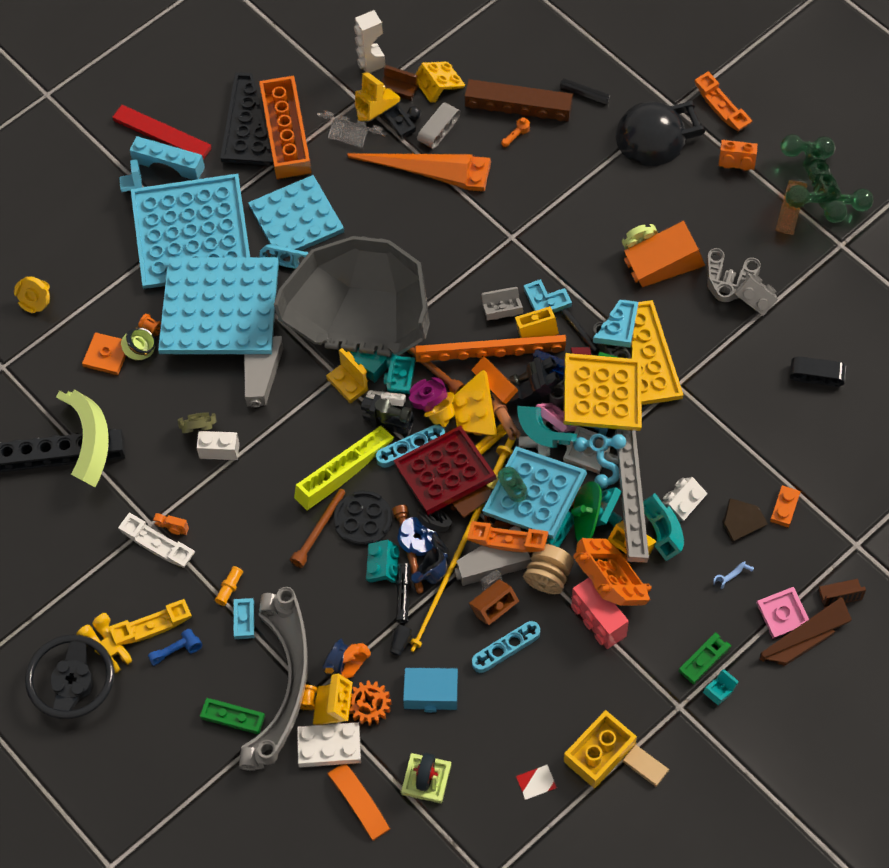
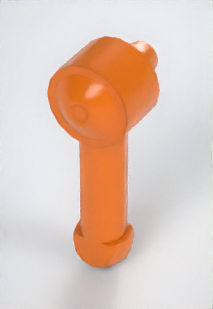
[501,118,530,147]

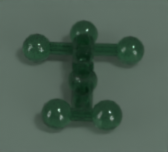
[780,134,874,223]

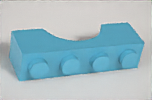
[130,136,205,180]

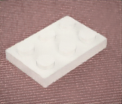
[298,722,361,767]

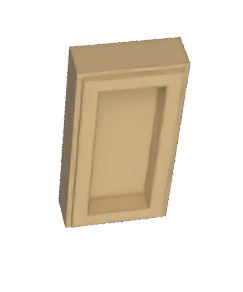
[623,745,669,787]

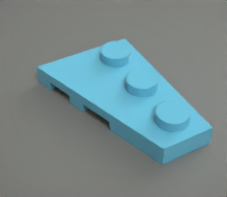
[593,300,638,348]

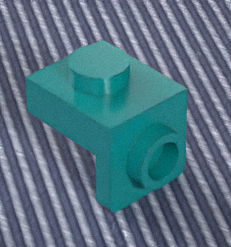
[703,669,738,705]

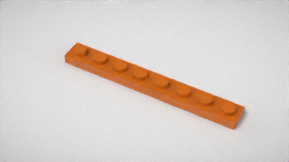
[415,335,566,363]

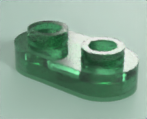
[498,467,528,502]

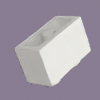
[197,431,239,460]

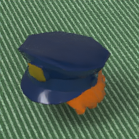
[322,638,371,679]

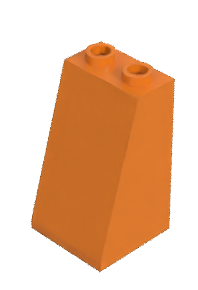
[624,221,705,287]

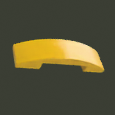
[109,599,192,645]

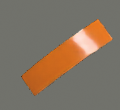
[694,71,752,131]
[467,521,549,552]
[327,764,390,841]

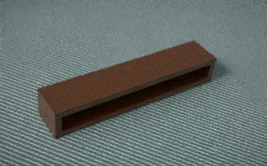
[465,79,573,121]

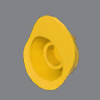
[424,392,455,427]

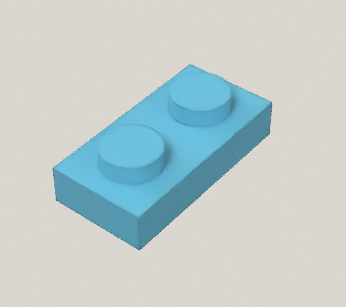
[234,598,255,639]

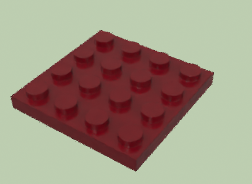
[393,425,497,515]

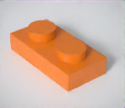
[770,485,801,528]

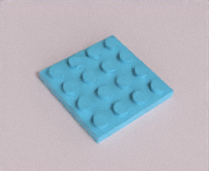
[248,175,344,259]
[482,446,587,539]

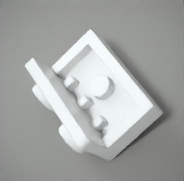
[662,477,708,521]

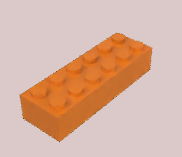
[259,76,312,179]

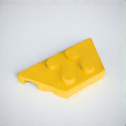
[453,370,498,438]

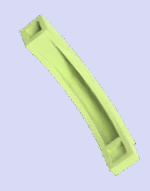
[56,390,109,487]

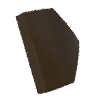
[722,498,768,541]

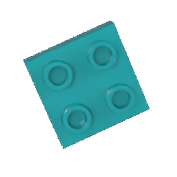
[596,487,622,527]

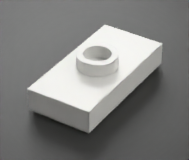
[366,390,406,406]

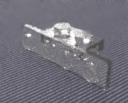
[317,110,387,148]

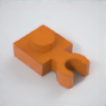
[153,513,189,535]

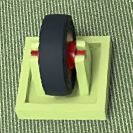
[401,753,452,804]

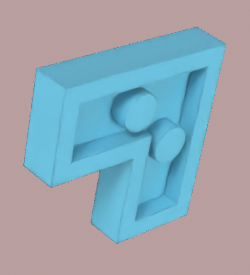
[524,279,572,313]

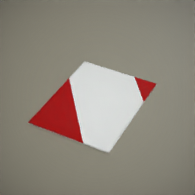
[516,765,557,800]

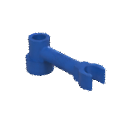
[148,629,203,666]

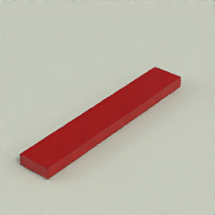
[112,105,212,160]

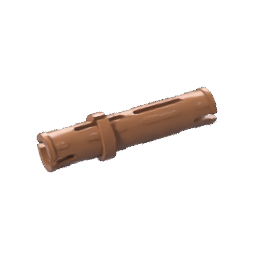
[491,394,521,440]

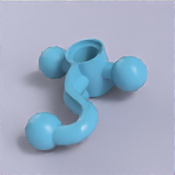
[573,434,626,489]

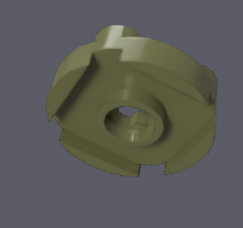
[178,412,217,433]

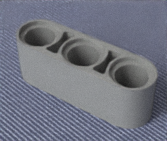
[417,102,460,149]

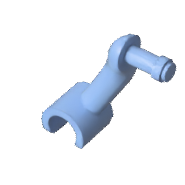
[713,561,754,589]

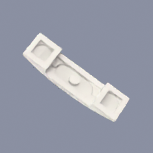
[118,513,195,568]

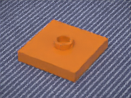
[82,332,126,375]

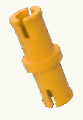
[214,566,243,606]

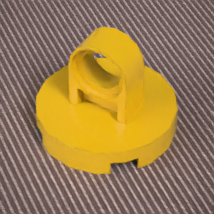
[14,277,50,313]

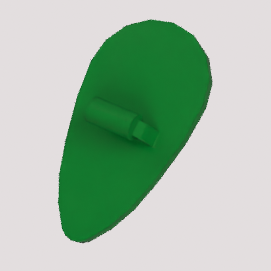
[571,481,602,542]

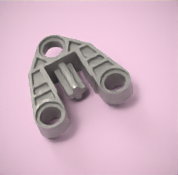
[707,248,761,302]

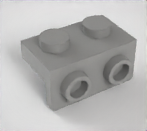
[735,272,778,316]
[481,287,523,320]

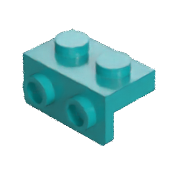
[384,354,415,394]
[366,540,400,583]

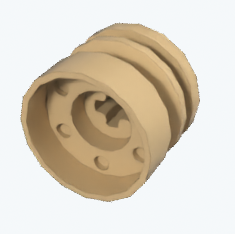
[523,544,574,595]

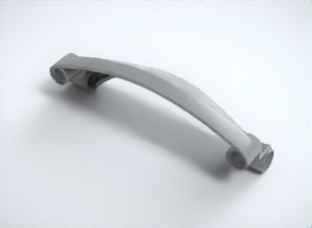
[239,587,308,771]

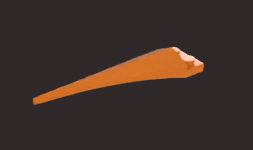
[347,153,491,191]

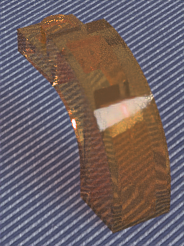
[775,180,807,235]

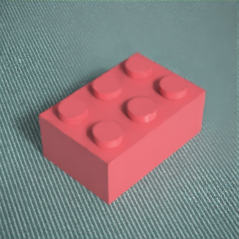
[571,578,629,649]

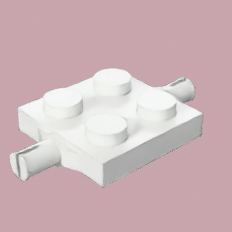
[557,426,618,474]

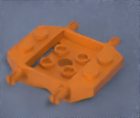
[574,538,652,606]

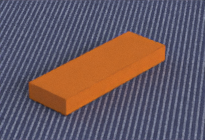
[471,356,518,404]

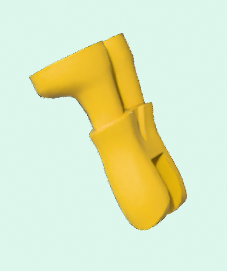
[76,613,132,673]

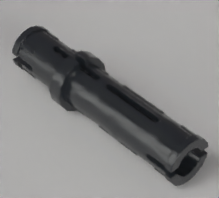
[396,563,412,624]

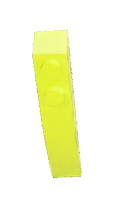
[294,426,394,510]

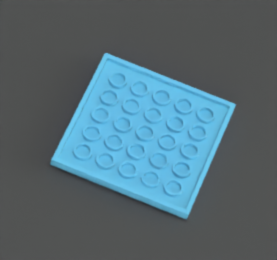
[131,174,250,289]
[158,257,279,354]

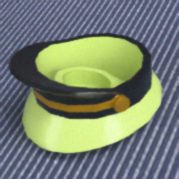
[121,327,156,360]

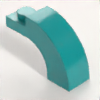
[517,406,577,448]
[643,493,684,561]

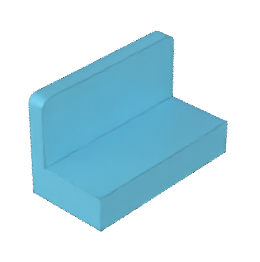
[119,159,142,192]

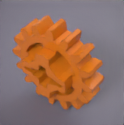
[349,680,391,726]

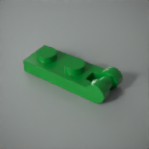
[679,633,732,685]

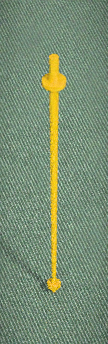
[410,434,517,652]

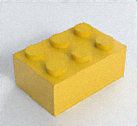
[564,710,637,789]

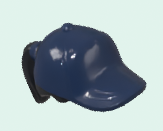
[411,533,449,584]

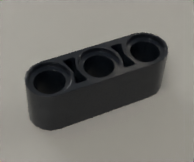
[790,357,846,387]

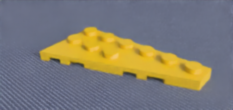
[631,300,684,405]

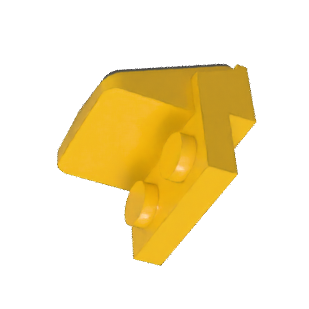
[355,73,400,122]

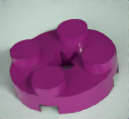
[409,377,448,412]

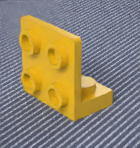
[416,62,465,103]
[326,348,368,404]
[313,674,353,725]

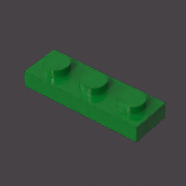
[200,698,265,735]

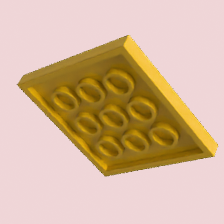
[563,353,642,431]

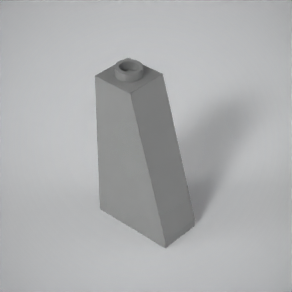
[244,336,284,407]
[454,526,531,586]

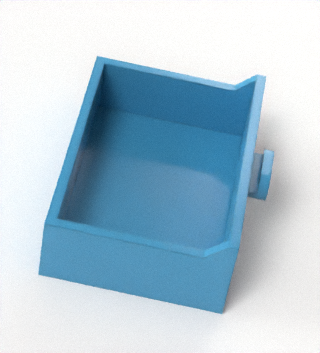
[403,668,458,713]

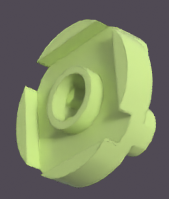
[622,224,658,250]

